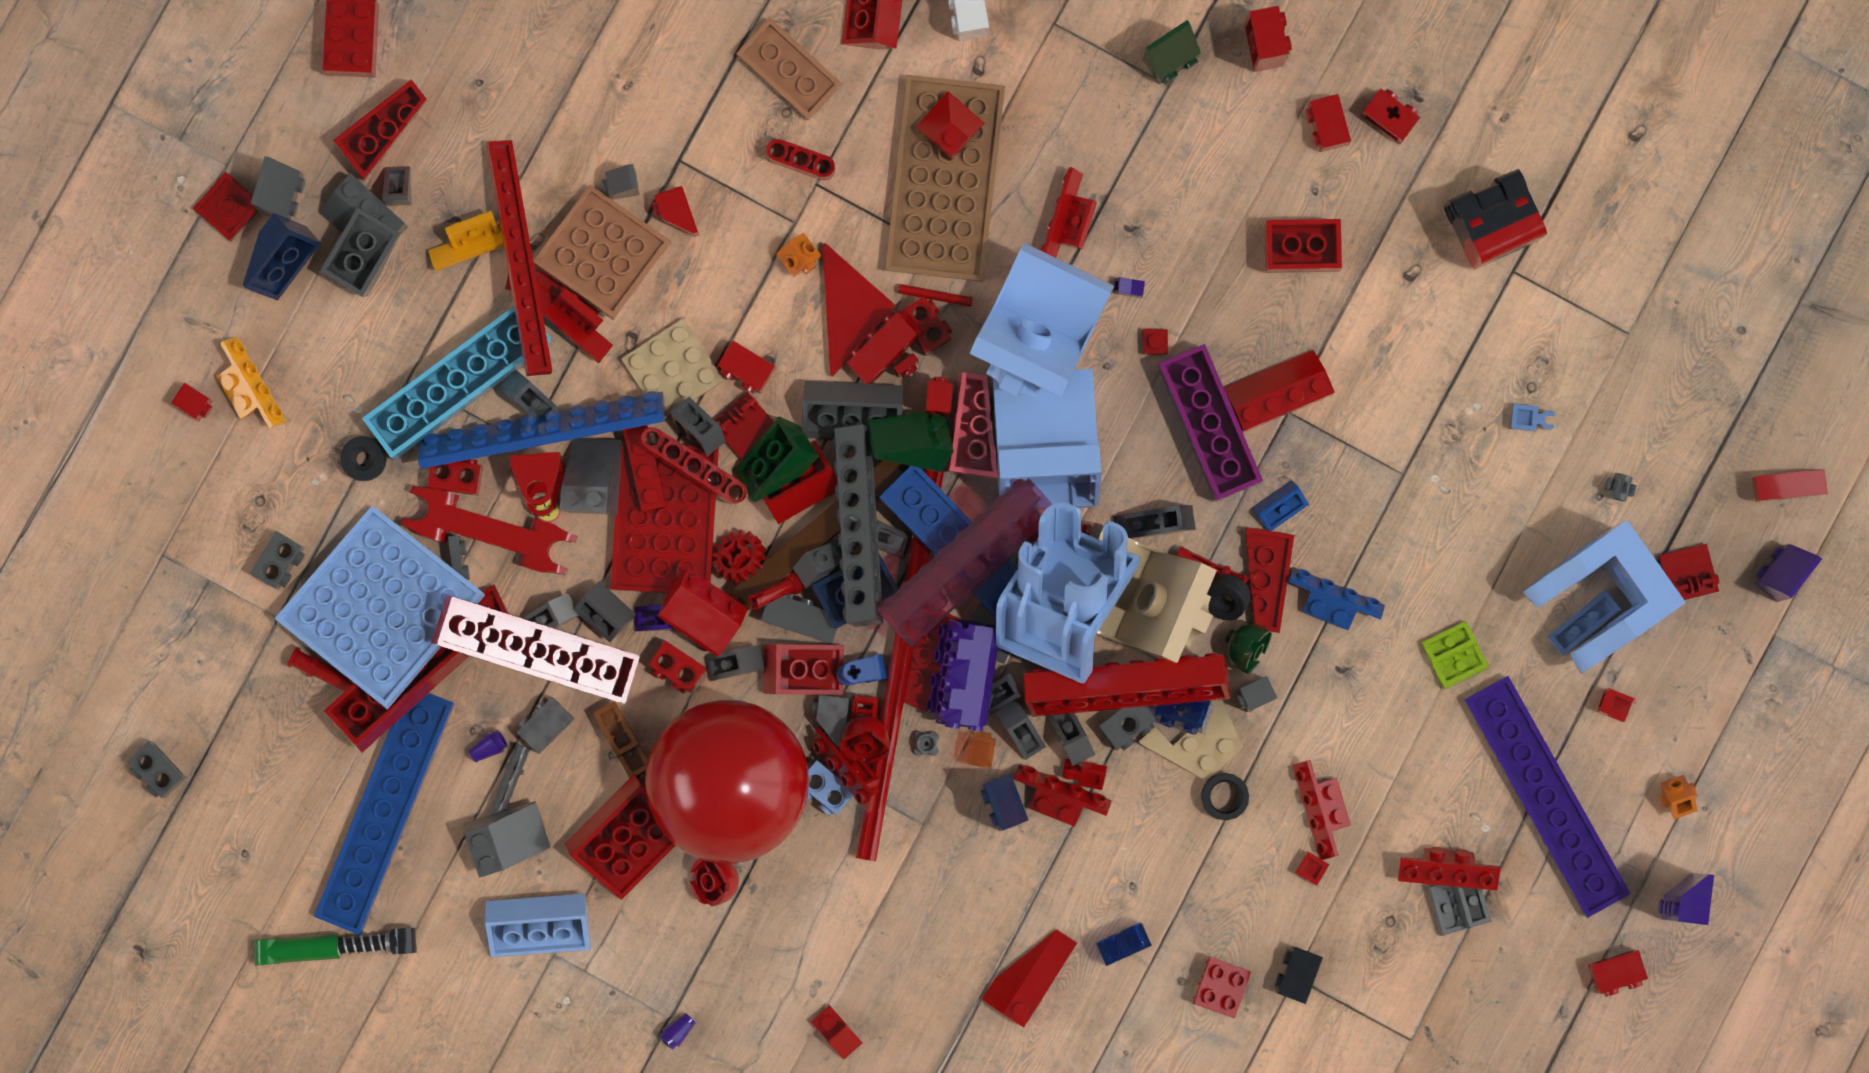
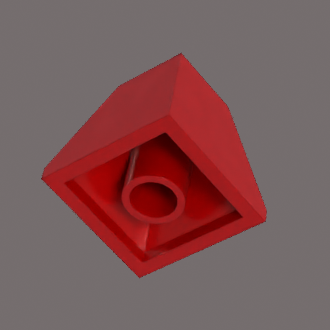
[915,91,985,160]

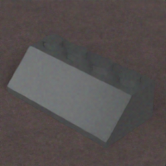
[802,381,903,439]

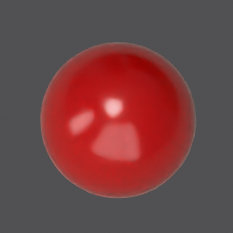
[645,700,809,864]

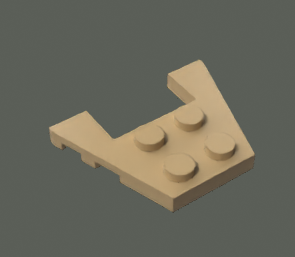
[1139,700,1243,781]

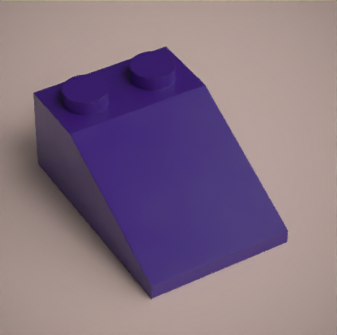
[1754,544,1822,602]

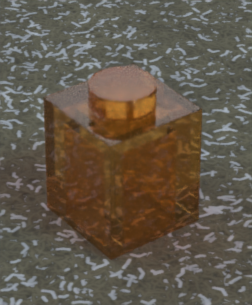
[966,731,996,769]

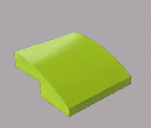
[1422,621,1489,690]

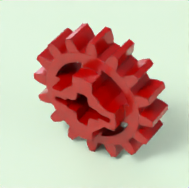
[712,530,766,583]

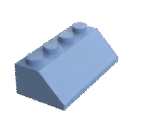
[485,894,590,957]

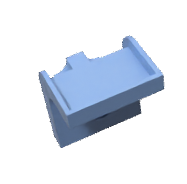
[969,243,1114,397]

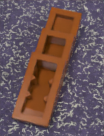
[593,701,648,783]

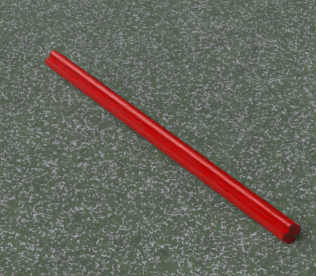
[856,469,945,862]

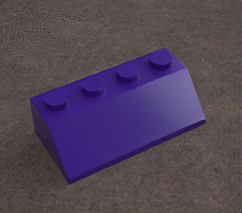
[1658,873,1714,925]

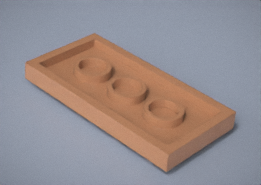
[736,17,842,121]

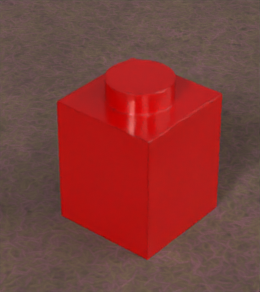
[171,382,213,421]

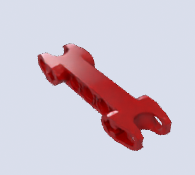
[400,486,578,576]

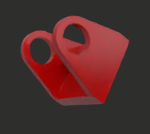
[510,452,565,517]

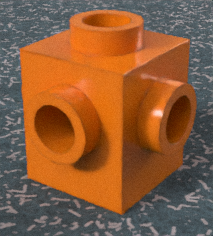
[776,233,821,277]
[1659,775,1698,819]

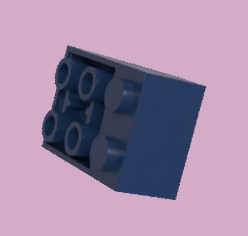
[980,774,1029,831]

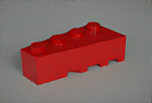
[333,79,428,180]

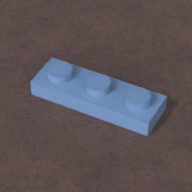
[1547,590,1621,656]

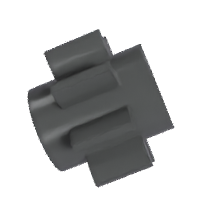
[1604,473,1637,502]

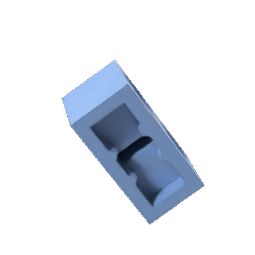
[808,761,853,816]

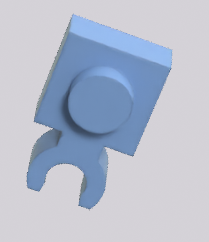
[1510,404,1555,432]

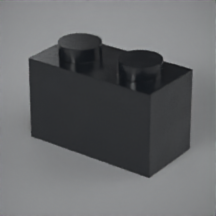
[1274,946,1323,1004]

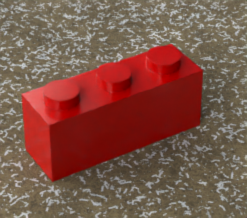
[847,310,924,385]

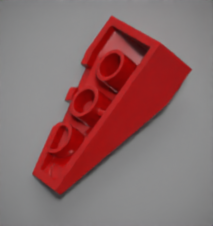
[982,929,1077,1028]

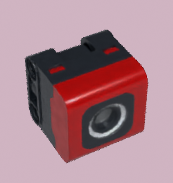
[1444,169,1547,270]

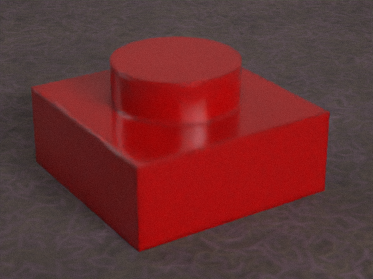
[1143,329,1168,355]
[893,353,919,378]
[1295,851,1330,886]

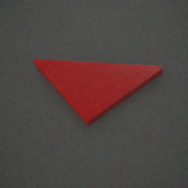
[823,243,896,377]

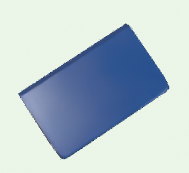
[1252,481,1309,531]

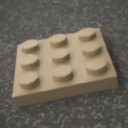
[621,318,724,419]

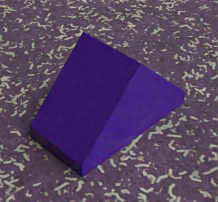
[635,605,674,632]

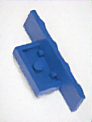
[1288,567,1385,630]

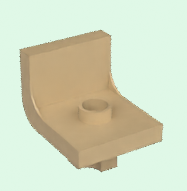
[1089,523,1217,663]

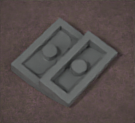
[1426,885,1492,936]

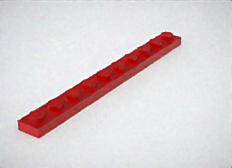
[486,140,553,376]

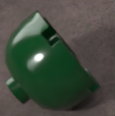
[1225,623,1272,674]

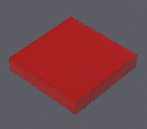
[193,172,258,242]

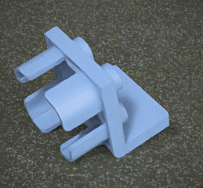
[996,503,1140,683]

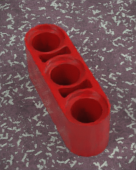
[766,139,836,181]

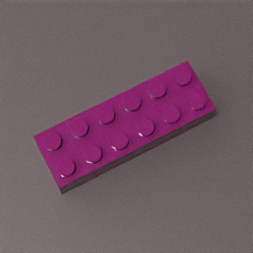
[1158,344,1263,502]

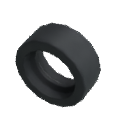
[1201,773,1249,821]

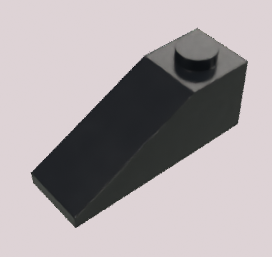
[1113,505,1196,539]

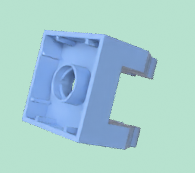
[1523,520,1686,673]

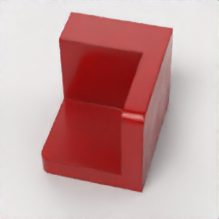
[1596,688,1636,722]

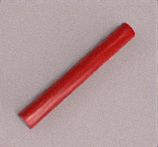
[898,284,973,307]

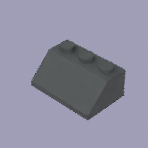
[320,173,408,237]

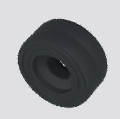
[340,436,387,481]
[1207,574,1251,621]

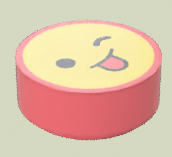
[535,498,561,523]

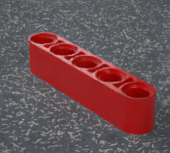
[638,427,747,505]

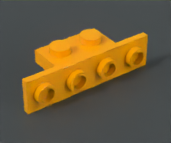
[428,211,504,272]
[216,337,287,428]

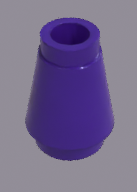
[469,730,508,763]
[659,1013,696,1050]

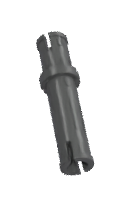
[488,743,531,814]

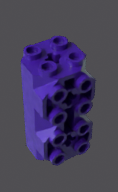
[926,619,998,731]

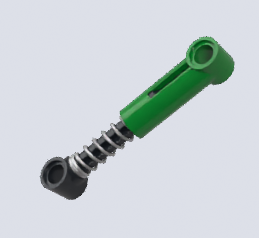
[253,928,417,966]

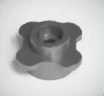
[914,731,939,756]

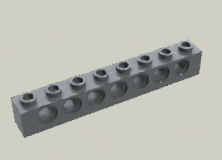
[832,424,883,627]

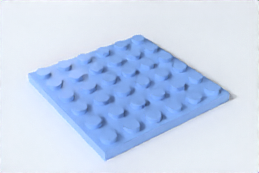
[274,506,485,709]

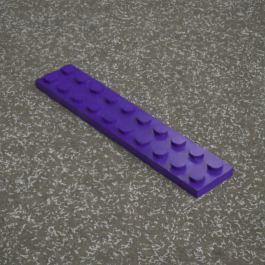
[1464,676,1631,918]

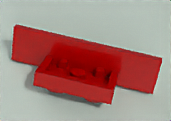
[1040,167,1097,258]
[537,281,613,364]
[812,728,879,813]
[1293,760,1351,860]
[1014,764,1112,827]
[1398,847,1501,891]

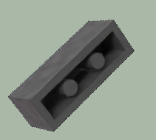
[761,594,837,644]

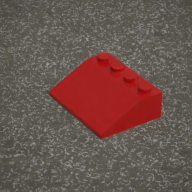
[564,774,675,900]

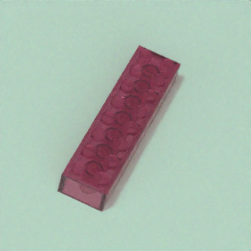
[877,479,1053,648]

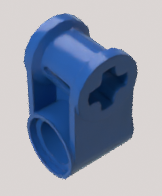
[837,654,887,685]

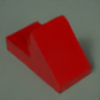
[812,1005,863,1059]

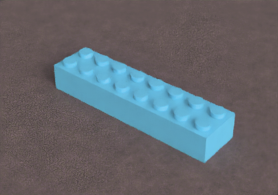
[362,306,554,460]

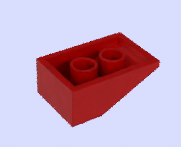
[763,644,844,695]

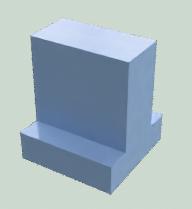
[993,369,1101,512]

